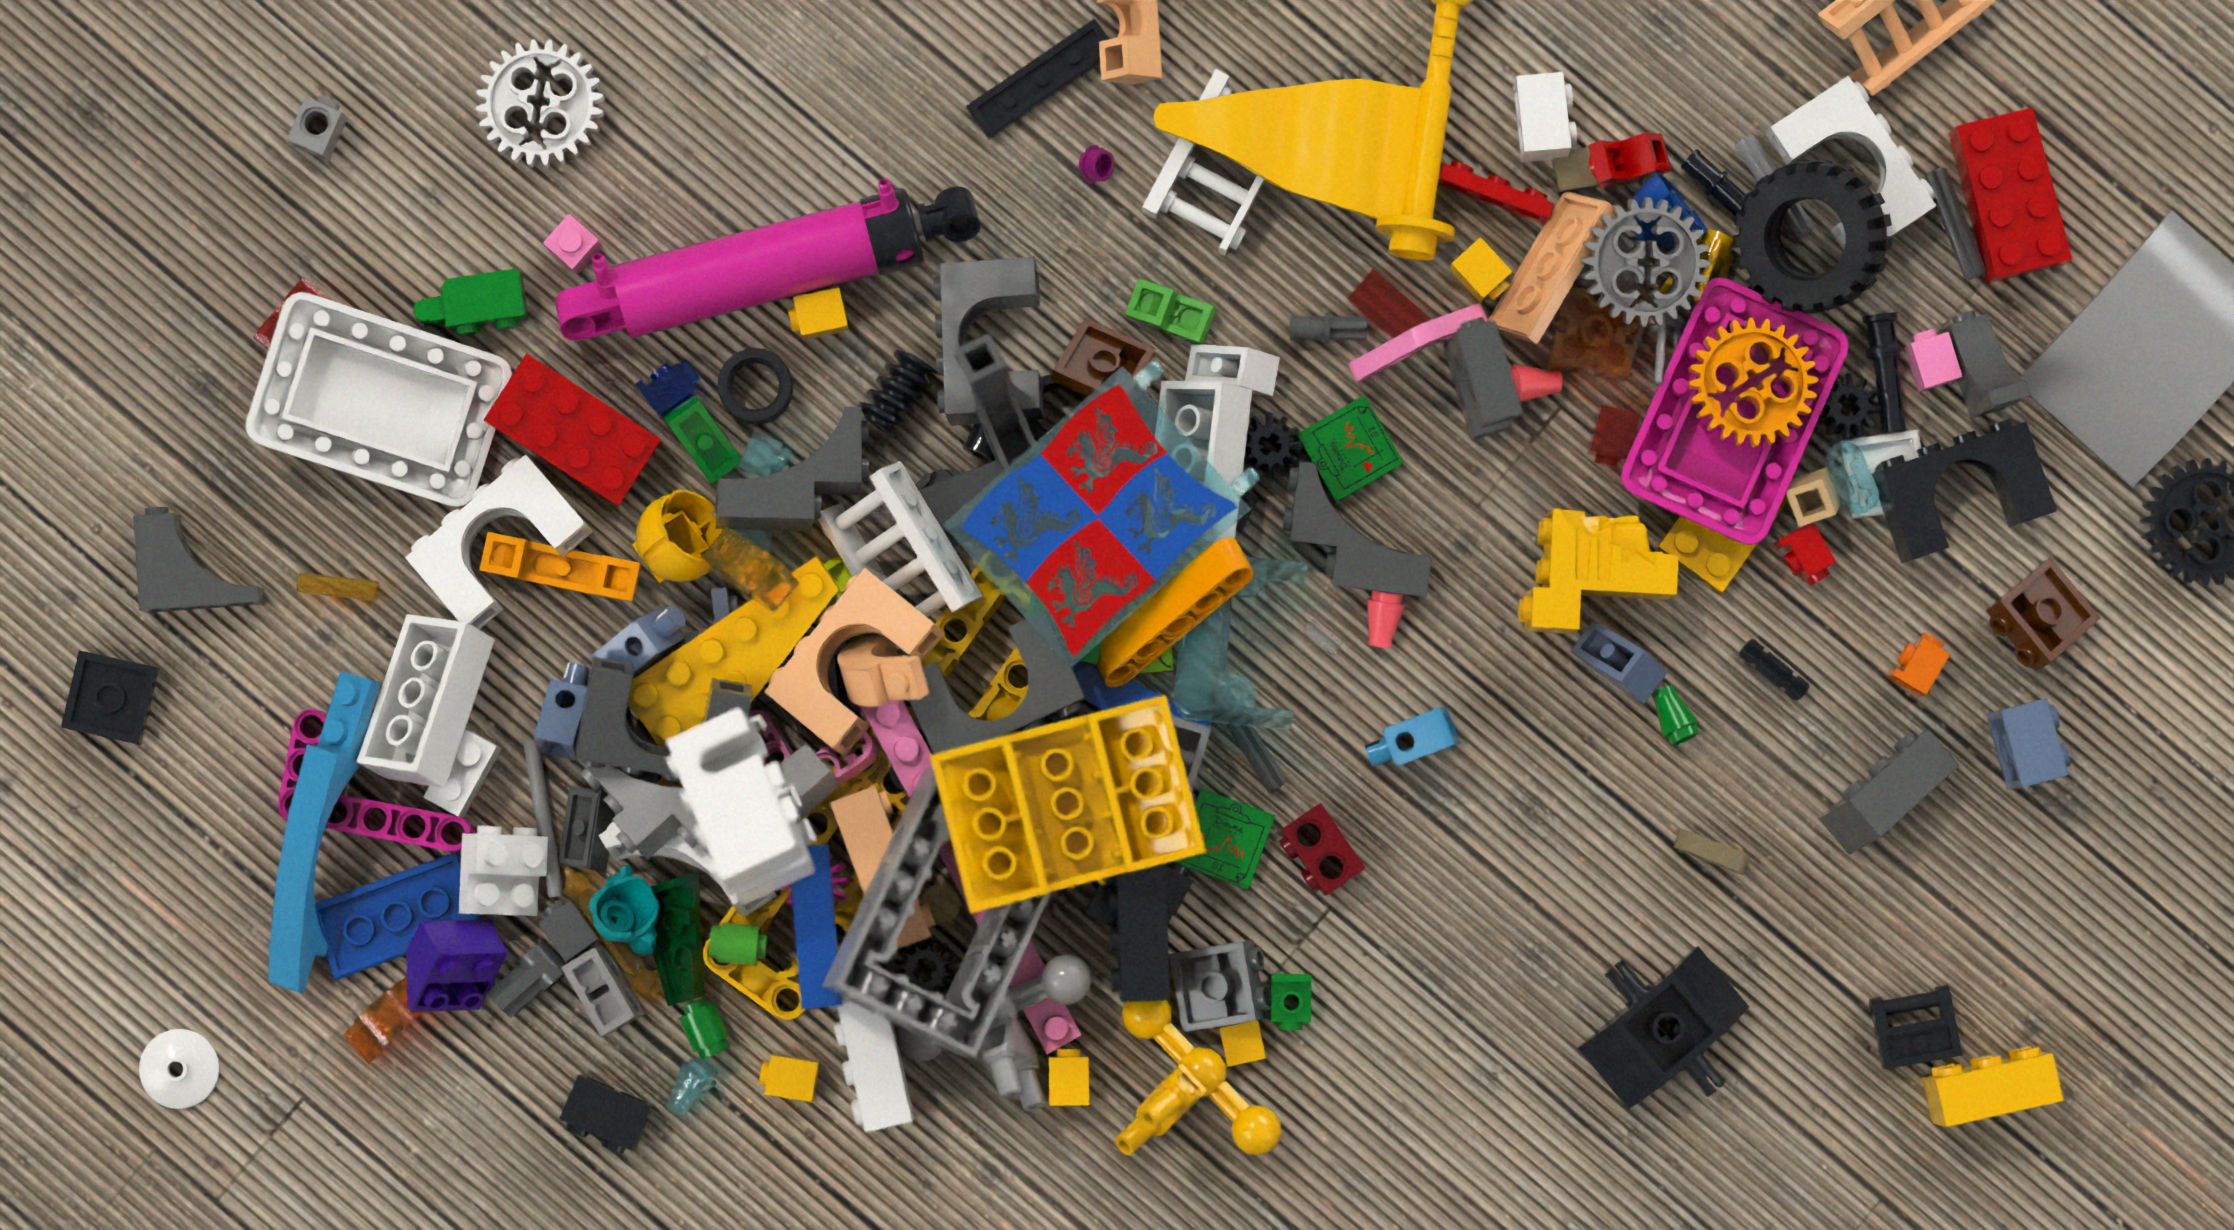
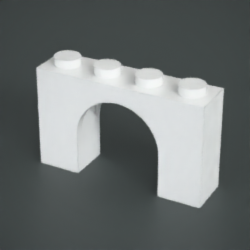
[1765,76,1937,250]
[405,454,593,630]

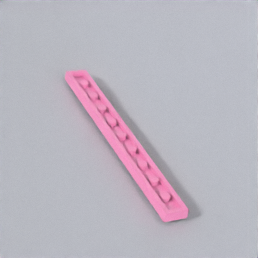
[859,700,1081,1054]

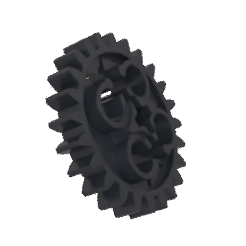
[2139,458,2234,587]

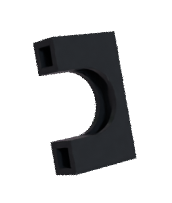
[1871,419,2057,563]

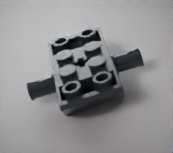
[1577,946,1749,1109]

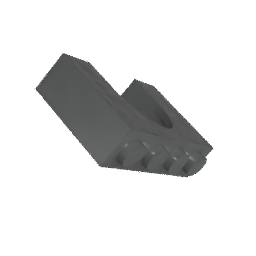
[934,257,1044,426]
[1444,317,1523,441]
[909,611,1087,754]
[575,656,752,782]

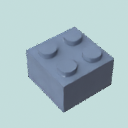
[1986,698,2071,790]

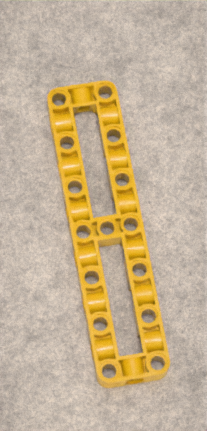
[703,546,1032,1020]

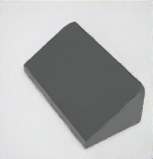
[558,786,615,871]

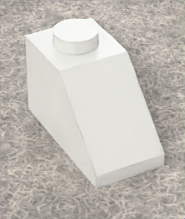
[1185,344,1280,396]

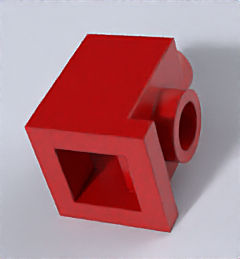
[1773,523,1836,586]

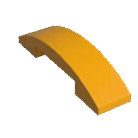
[479,532,642,602]

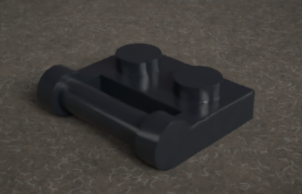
[1869,985,1963,1070]

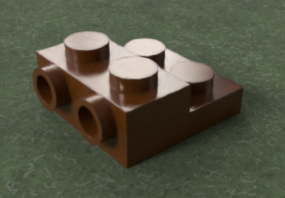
[1051,318,1158,417]
[1986,557,2101,671]

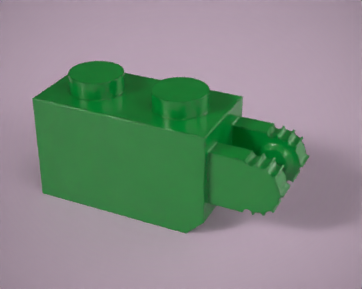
[412,268,529,336]

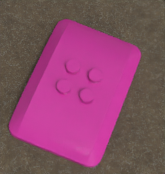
[1620,277,1849,545]

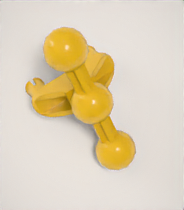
[1115,1000,1281,1156]

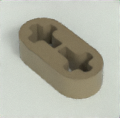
[1673,829,1750,875]

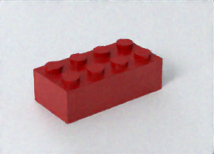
[1948,107,2072,284]
[484,353,661,507]

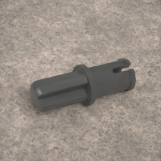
[1290,312,1368,344]

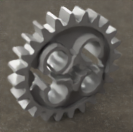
[1580,197,1711,327]

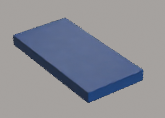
[315,851,484,981]

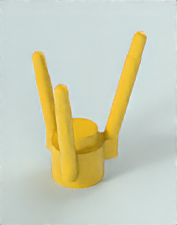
[1651,229,1734,301]

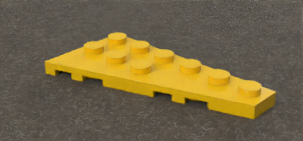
[628,555,840,746]

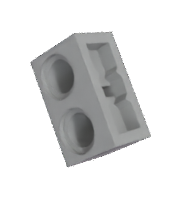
[561,945,645,1036]

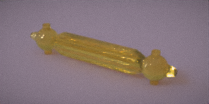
[562,866,659,999]

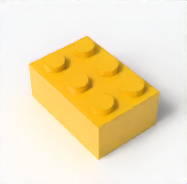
[1922,1046,2064,1127]

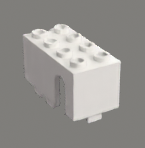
[666,708,817,905]

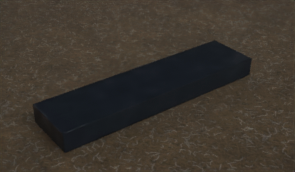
[966,18,1109,140]

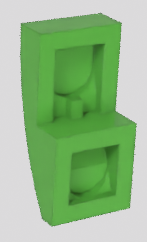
[1125,278,1217,345]

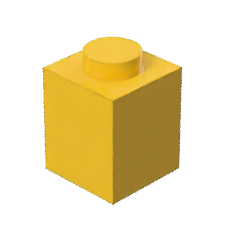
[1449,237,1512,303]
[788,287,849,340]
[1049,1049,1089,1106]
[759,1054,820,1102]

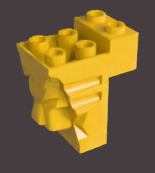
[1518,508,1679,634]

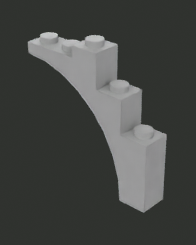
[578,744,840,860]

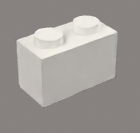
[1513,72,1577,162]
[423,729,502,817]

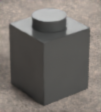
[538,898,602,962]

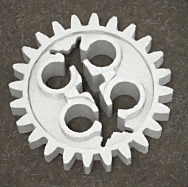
[476,39,605,168]

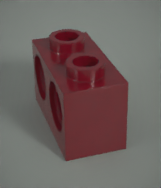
[1279,803,1365,896]

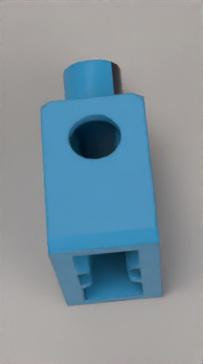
[1365,706,1460,767]

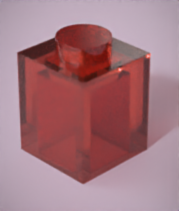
[1586,405,1640,468]

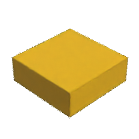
[1219,1020,1266,1067]

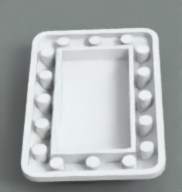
[245,292,512,507]

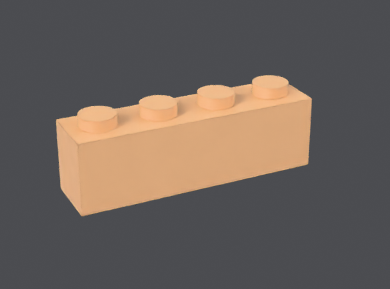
[830,786,936,949]

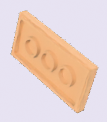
[1488,191,1614,344]

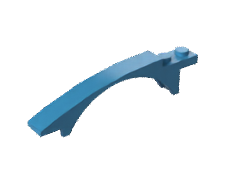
[268,671,381,993]

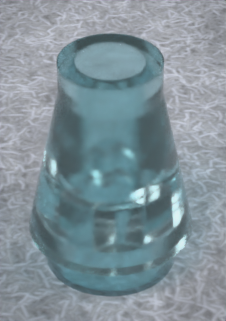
[665,1056,718,1117]

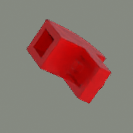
[1588,132,1672,189]

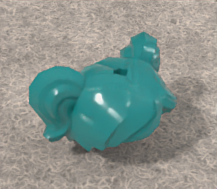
[588,865,660,956]

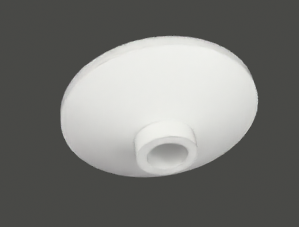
[139,1029,219,1109]

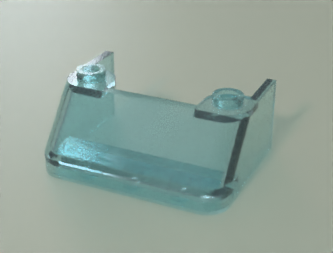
[1173,557,1308,730]

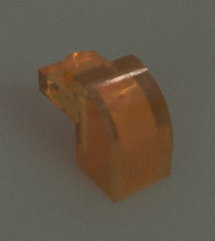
[343,976,427,1064]

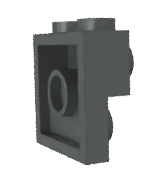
[1169,940,1271,1032]

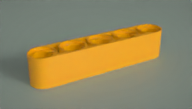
[1095,537,1254,687]

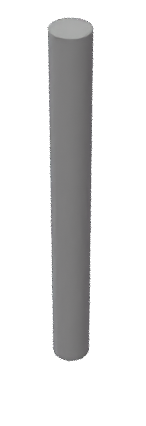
[523,740,564,898]

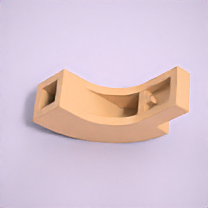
[837,634,929,707]

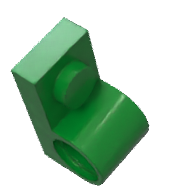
[663,394,743,485]

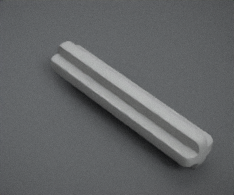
[1735,134,1814,240]

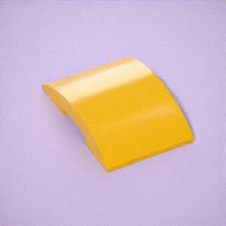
[930,695,1206,913]

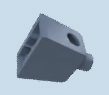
[590,606,686,678]
[534,663,590,762]

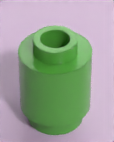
[709,922,768,966]

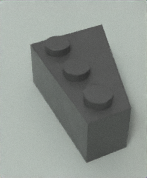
[1818,729,1959,855]

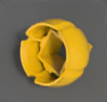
[632,490,729,583]

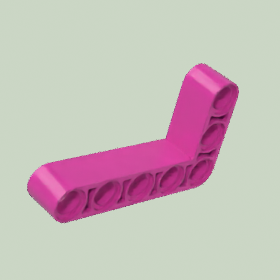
[278,709,475,852]

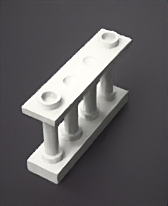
[1142,69,1265,256]
[817,461,983,650]

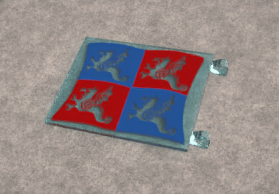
[943,360,1259,669]

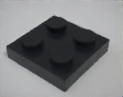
[61,650,159,745]

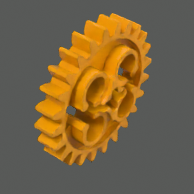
[1687,317,1818,448]

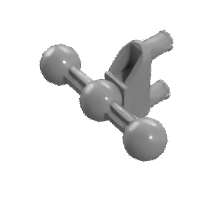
[897,954,1091,1111]

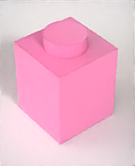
[543,214,603,275]
[1904,329,1963,393]

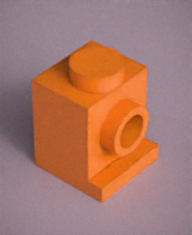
[1886,632,1950,697]

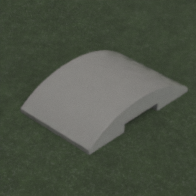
[2019,210,2234,488]

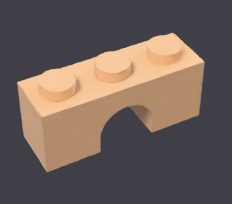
[1096,0,1162,84]

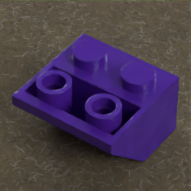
[406,920,508,1012]

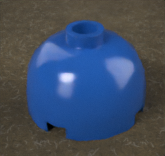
[1633,172,1708,250]

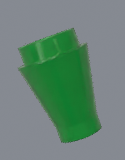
[1651,685,1700,746]

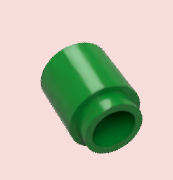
[679,998,730,1060]

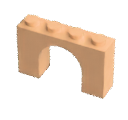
[764,568,945,757]

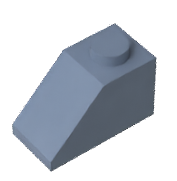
[1570,620,1668,704]

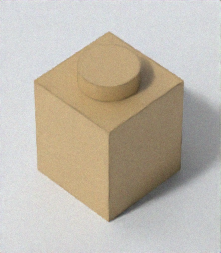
[1786,467,1841,527]

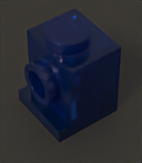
[635,360,700,420]

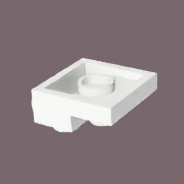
[459,826,548,916]

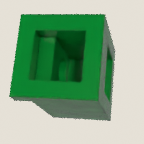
[1270,974,1312,1030]

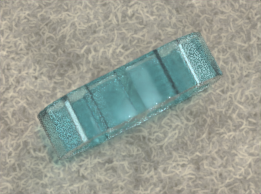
[1825,441,1879,515]

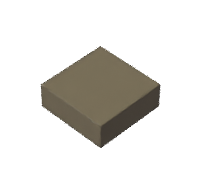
[1552,147,1598,194]

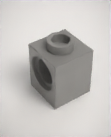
[286,96,347,162]

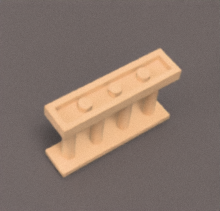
[1818,0,1995,96]

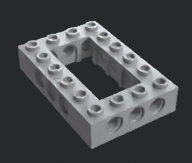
[822,768,1052,1057]

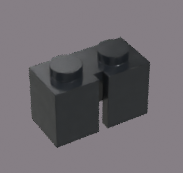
[559,1074,655,1154]

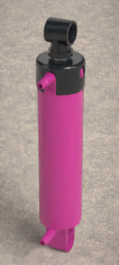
[555,179,981,341]

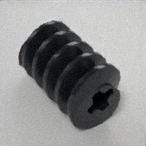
[858,350,938,439]

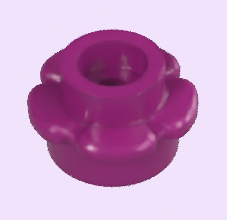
[1079,145,1115,184]

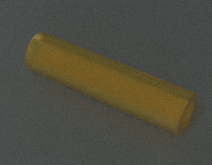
[297,573,379,601]

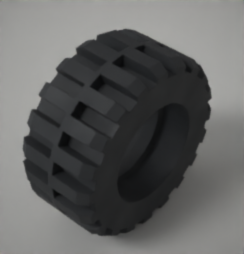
[1733,159,1893,314]

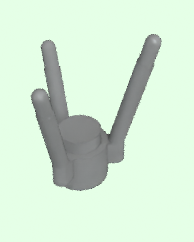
[1623,301,1682,385]

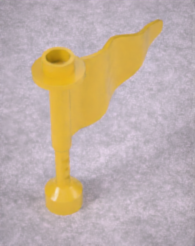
[1154,0,1474,261]

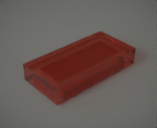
[1347,269,1432,339]

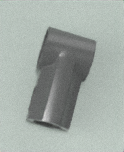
[488,939,566,1018]

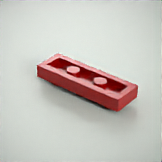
[1438,161,1554,224]

